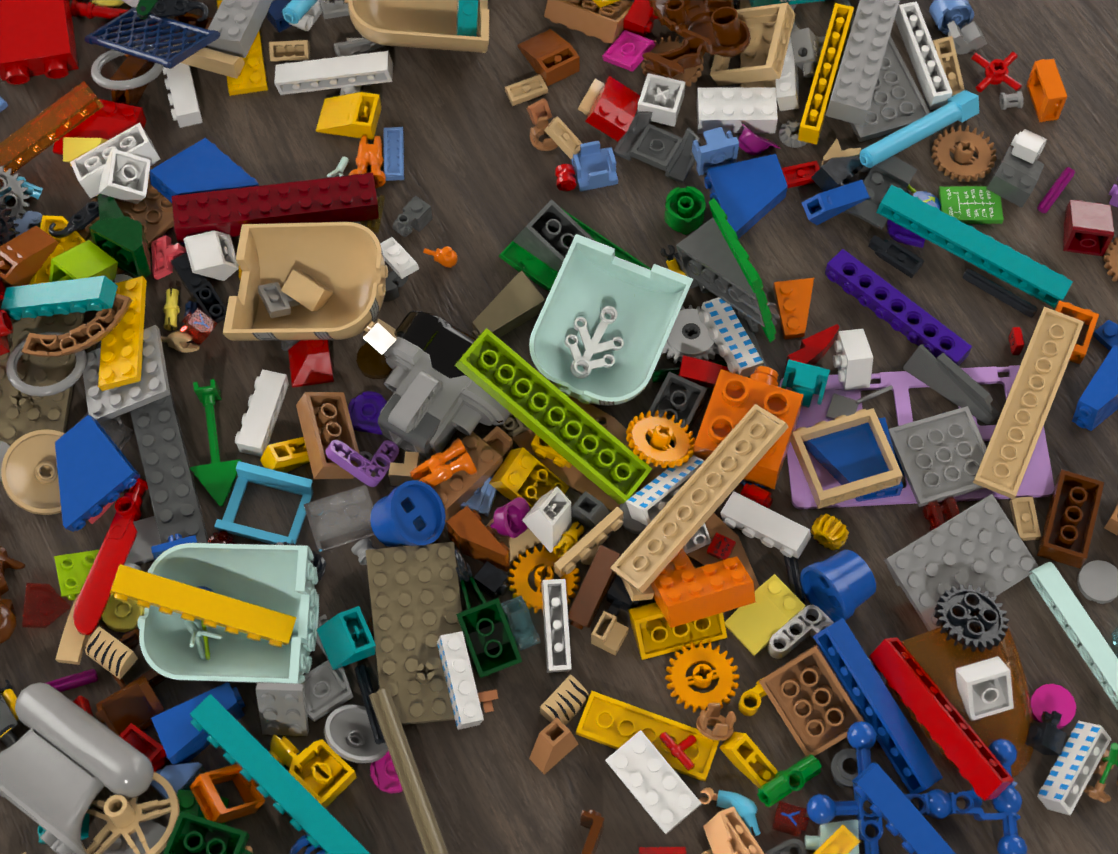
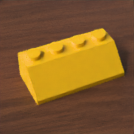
[628,603,727,660]

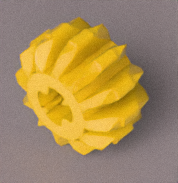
[811,514,849,550]

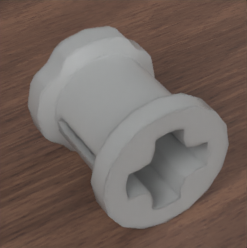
[999,91,1023,110]

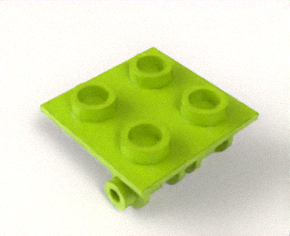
[54,550,99,601]

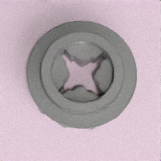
[779,119,807,148]

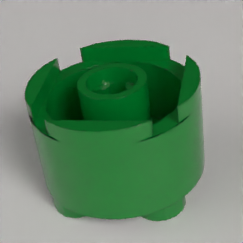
[665,186,706,235]

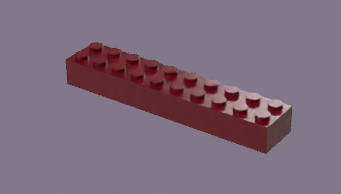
[172,173,379,243]

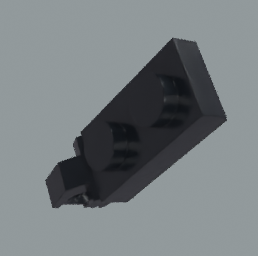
[868,235,924,278]

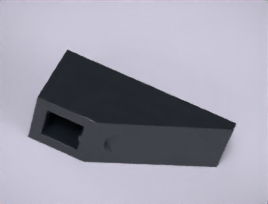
[811,156,864,192]

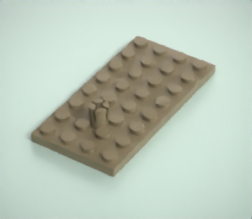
[0,312,85,446]
[365,542,466,725]

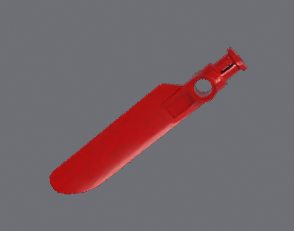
[73,478,148,635]

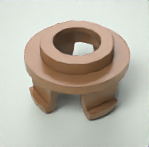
[530,116,558,151]
[696,703,736,741]

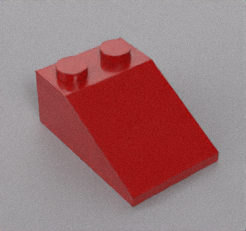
[585,76,641,142]

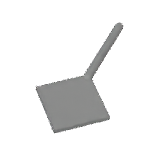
[826,385,893,420]

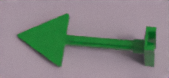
[190,379,242,507]

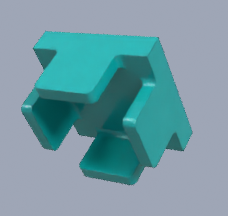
[781,359,830,408]

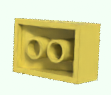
[725,574,805,656]

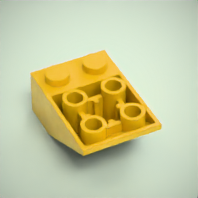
[316,92,382,140]
[489,447,569,509]

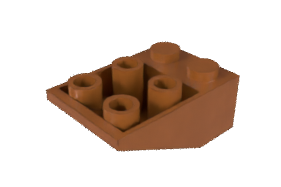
[518,29,580,87]
[0,226,60,286]
[446,506,510,572]

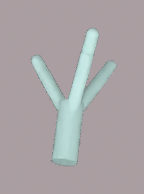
[327,156,349,178]
[184,620,222,659]

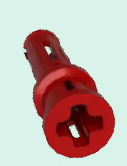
[71,0,129,19]

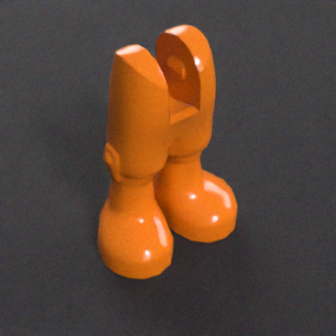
[349,135,386,188]
[410,438,477,487]

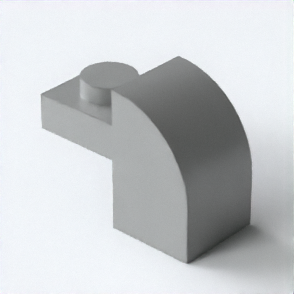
[947,21,987,54]

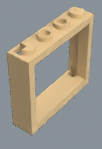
[710,2,796,86]
[790,408,903,509]

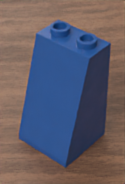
[1072,345,1118,431]
[151,682,245,765]

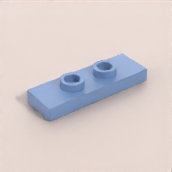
[383,127,404,181]

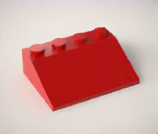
[53,92,147,155]

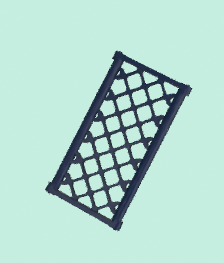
[85,7,220,69]

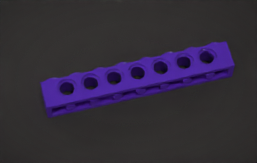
[825,249,972,366]

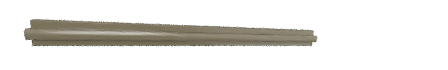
[369,689,448,854]

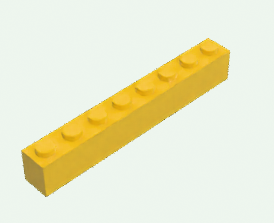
[798,3,854,144]
[110,564,296,648]

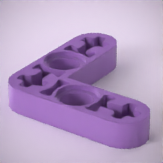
[326,440,399,487]

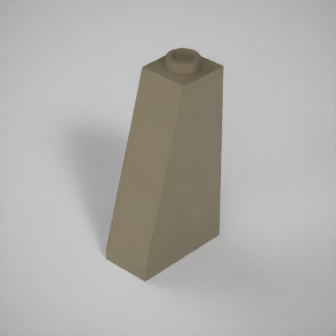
[471,271,545,340]

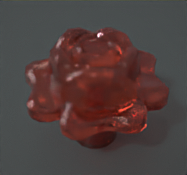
[208,530,234,544]

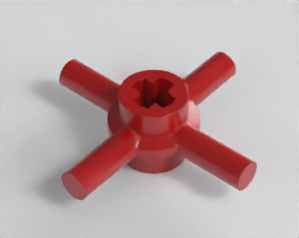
[971,52,1022,92]

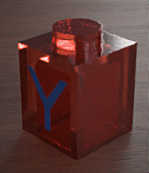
[180,308,218,346]
[772,801,809,837]

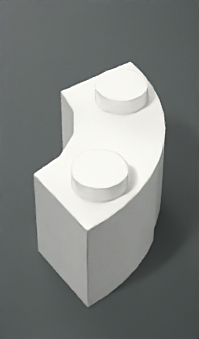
[1011,129,1047,164]

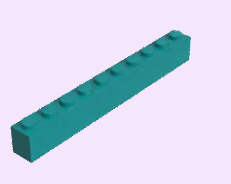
[876,185,1073,308]
[190,694,370,854]

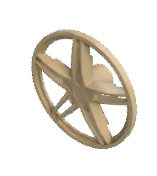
[82,772,180,854]

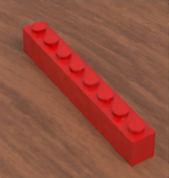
[869,637,1014,801]

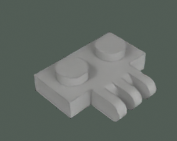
[258,282,300,318]

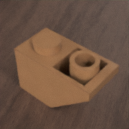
[529,718,578,774]

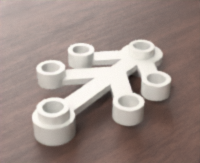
[564,306,624,379]

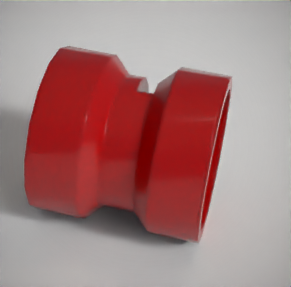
[555,164,576,191]

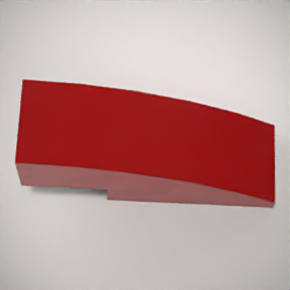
[786,324,840,366]
[678,355,729,388]

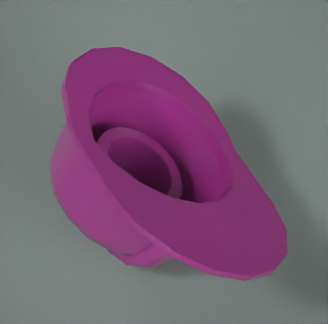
[738,123,781,155]
[490,497,530,538]

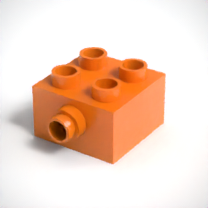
[693,366,804,490]

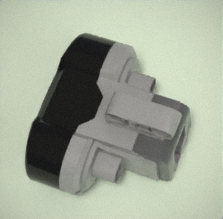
[378,311,511,461]

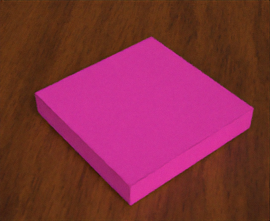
[602,30,656,72]

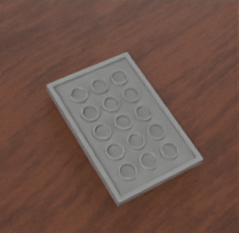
[819,36,930,142]
[884,494,1039,636]

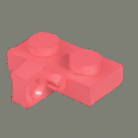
[151,235,186,280]

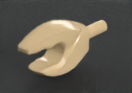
[161,331,200,353]

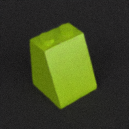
[49,240,118,282]

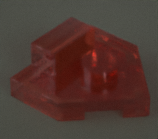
[22,583,70,628]

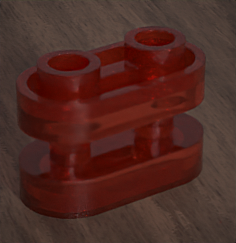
[923,497,960,531]

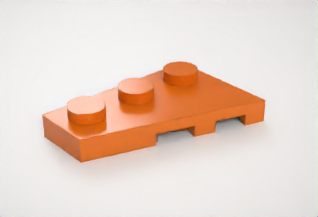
[773,278,814,339]

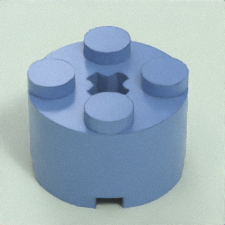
[929,0,974,35]

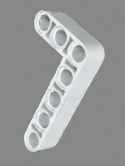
[768,605,886,684]

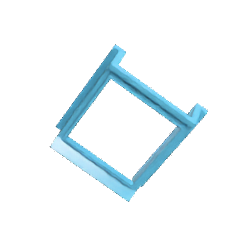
[214,461,313,544]

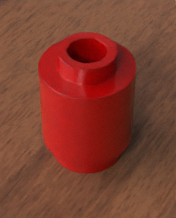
[740,483,773,509]

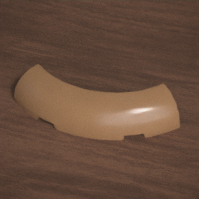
[21,293,132,357]

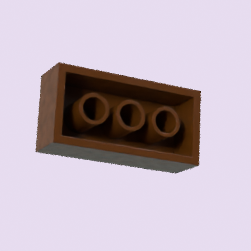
[1037,470,1105,569]

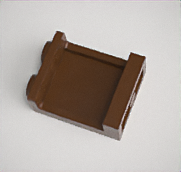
[95,676,165,736]
[580,809,605,854]

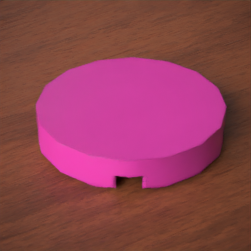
[1029,684,1076,729]
[370,750,403,794]

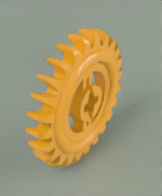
[626,410,695,468]
[508,545,580,613]
[665,641,739,713]

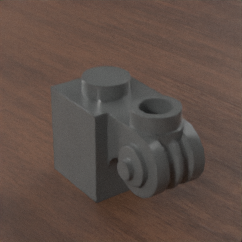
[392,196,432,237]

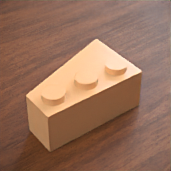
[703,806,764,854]

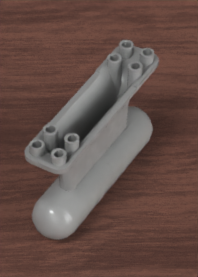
[0,682,154,854]

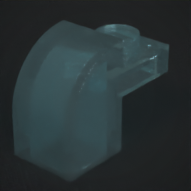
[501,595,541,651]

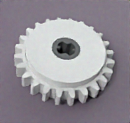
[662,305,719,364]

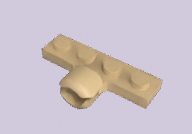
[554,507,624,578]

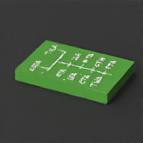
[938,186,1004,224]

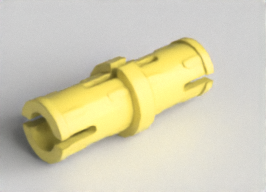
[163,288,180,331]

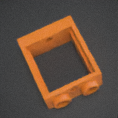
[1026,59,1068,122]
[1055,300,1099,364]
[190,764,265,823]

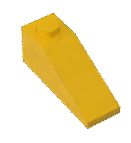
[260,437,309,473]
[719,732,778,788]

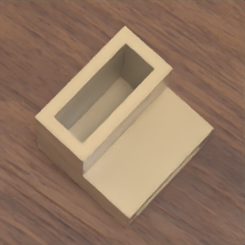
[389,451,421,486]
[591,611,629,656]

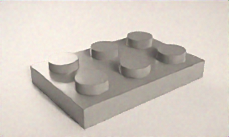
[256,682,309,736]

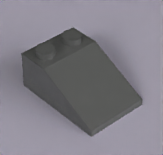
[986,146,1045,208]
[650,372,708,443]

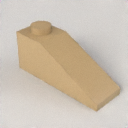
[933,36,965,96]

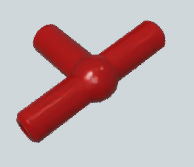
[659,732,697,771]

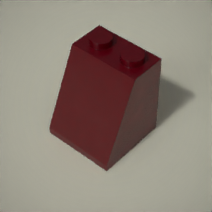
[1063,200,1114,256]

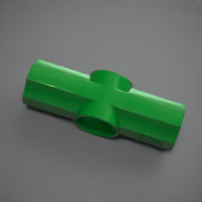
[757,755,822,807]

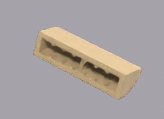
[162,39,245,79]

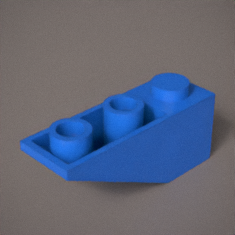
[802,180,870,225]

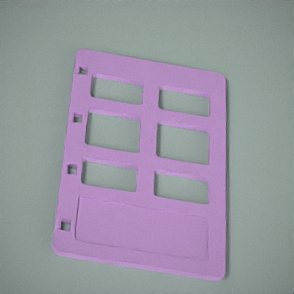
[779,365,1055,509]

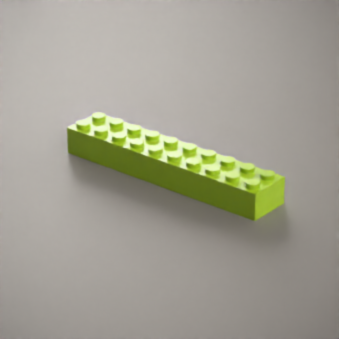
[455,328,652,505]

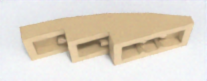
[56,594,90,665]

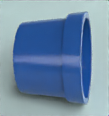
[370,480,445,547]
[800,549,876,623]

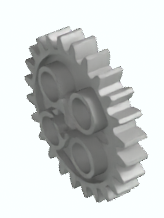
[0,165,30,222]

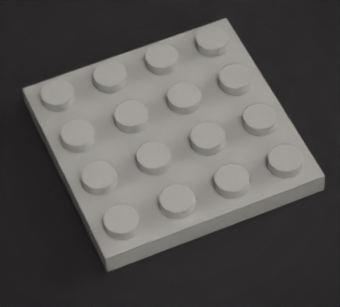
[83,325,171,423]
[888,406,987,507]

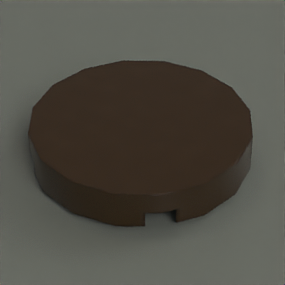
[356,342,393,379]

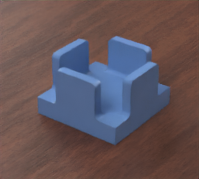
[692,127,739,175]
[571,141,618,192]

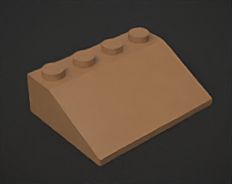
[544,0,633,43]
[759,644,866,756]

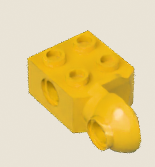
[269,734,357,809]

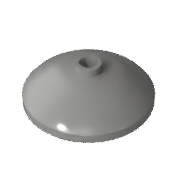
[324,705,388,763]

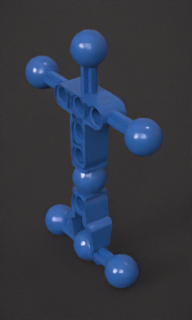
[806,721,1028,854]

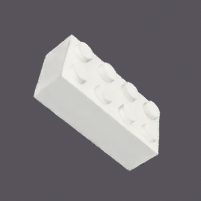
[696,87,778,134]
[70,123,160,199]
[605,730,702,834]

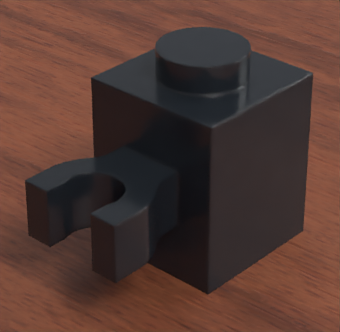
[607,576,641,617]
[1025,711,1067,755]

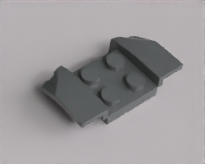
[613,112,700,183]
[843,156,917,230]

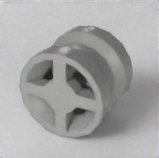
[351,538,376,565]

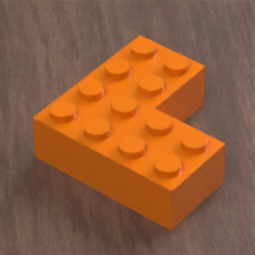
[650,548,756,628]

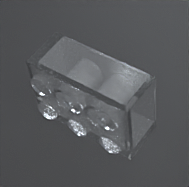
[304,485,375,552]

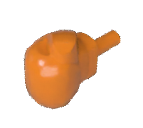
[423,246,458,268]

